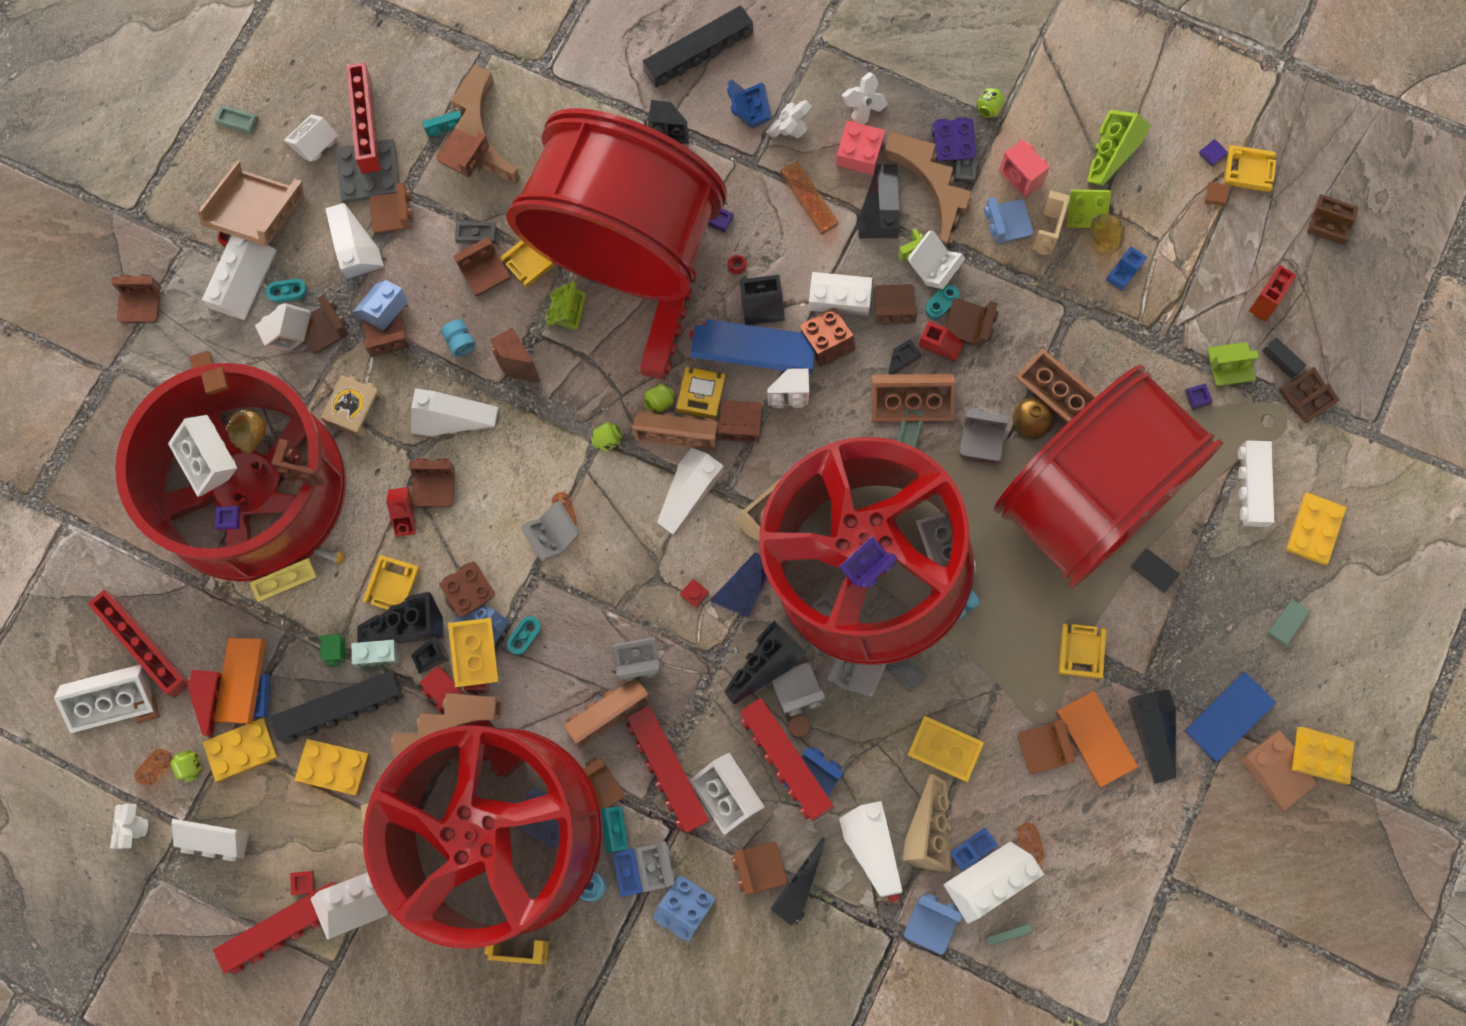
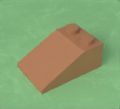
[1240,730,1317,811]

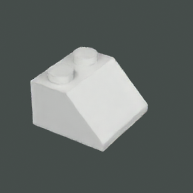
[284,114,339,162]

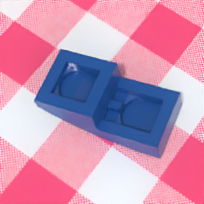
[1106,246,1147,291]
[950,827,998,871]

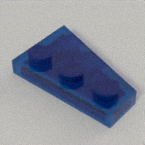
[710,552,767,618]

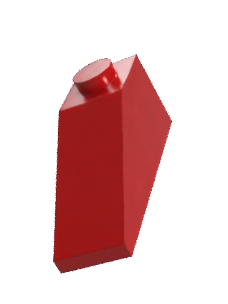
[1249,265,1296,322]
[187,670,222,738]

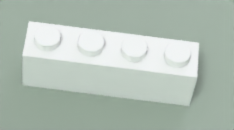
[1238,440,1274,527]

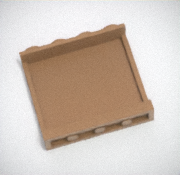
[198,160,304,247]

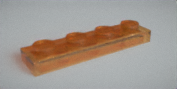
[780,161,839,235]

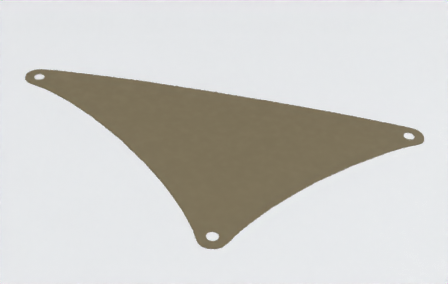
[797,402,1287,724]

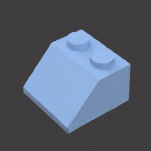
[352,280,408,331]

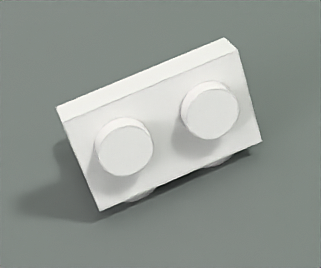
[908,231,965,289]

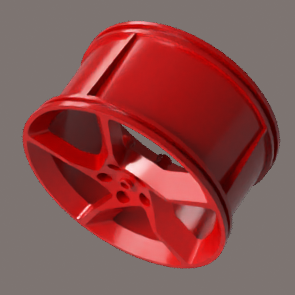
[506,108,727,301]
[115,363,346,582]
[993,364,1224,589]
[759,437,974,665]
[363,726,603,949]

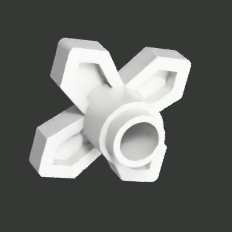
[841,72,888,125]
[766,100,812,139]
[110,803,148,849]

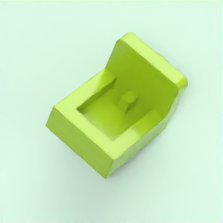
[898,229,924,262]

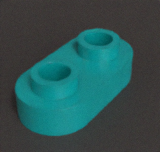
[266,278,308,303]
[925,284,960,320]
[507,616,541,656]

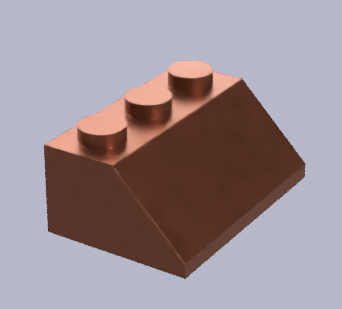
[490,328,541,383]

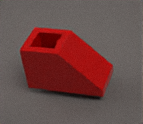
[918,321,964,362]
[386,487,416,537]

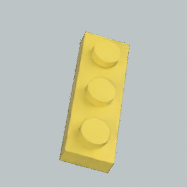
[250,558,317,602]

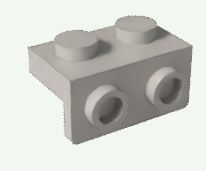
[634,841,675,893]

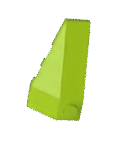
[1087,110,1151,186]

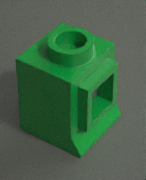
[319,634,346,667]

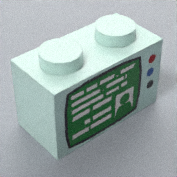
[351,640,400,668]

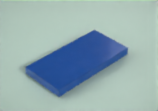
[1184,671,1276,762]

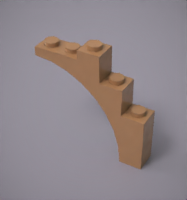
[450,64,520,183]
[883,132,973,247]
[390,693,503,755]

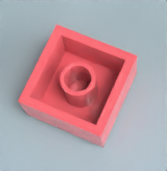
[836,121,885,175]
[999,139,1049,198]

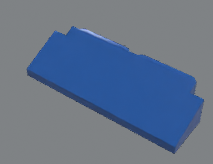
[690,319,815,375]

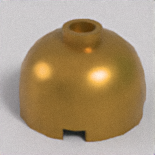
[1012,397,1054,439]

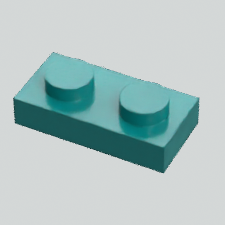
[422,110,462,137]
[601,806,629,853]

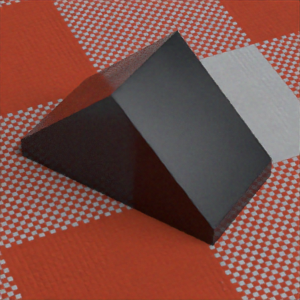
[411,636,449,674]

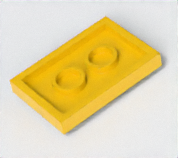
[1285,492,1347,566]
[448,618,499,687]
[907,716,984,783]
[203,718,279,782]
[1292,727,1355,785]
[294,739,370,796]

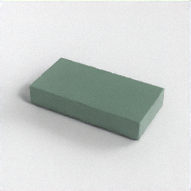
[214,105,259,135]
[896,407,925,448]
[1267,599,1310,646]
[985,924,1033,946]

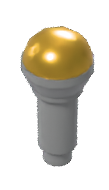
[314,549,345,565]

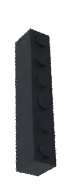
[642,5,753,88]
[270,670,404,744]

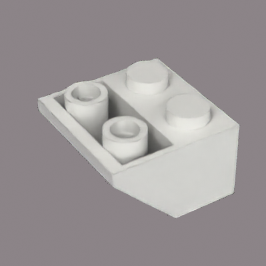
[255,303,311,352]
[768,369,809,408]

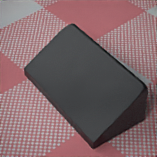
[1262,337,1306,379]
[1130,548,1180,593]

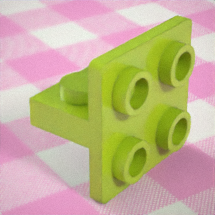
[1066,189,1111,228]
[546,282,586,331]
[1207,342,1259,387]

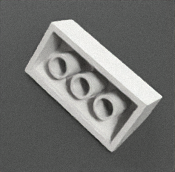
[202,235,277,321]
[54,665,153,733]
[943,842,1044,924]

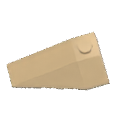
[734,480,780,540]
[903,774,953,873]

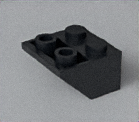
[648,100,689,144]
[739,274,785,325]

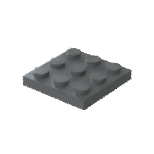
[335,139,399,203]

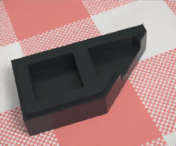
[888,339,921,374]

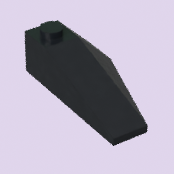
[858,164,900,238]
[357,592,444,643]
[724,620,806,704]
[1128,689,1176,784]
[770,837,826,926]

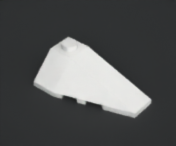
[326,203,384,279]
[411,388,499,437]
[657,448,724,535]
[839,801,902,897]

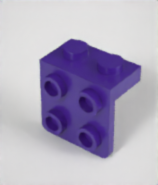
[931,117,976,161]
[838,536,897,588]

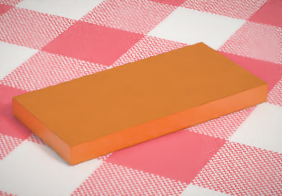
[214,638,266,724]
[1056,691,1138,788]

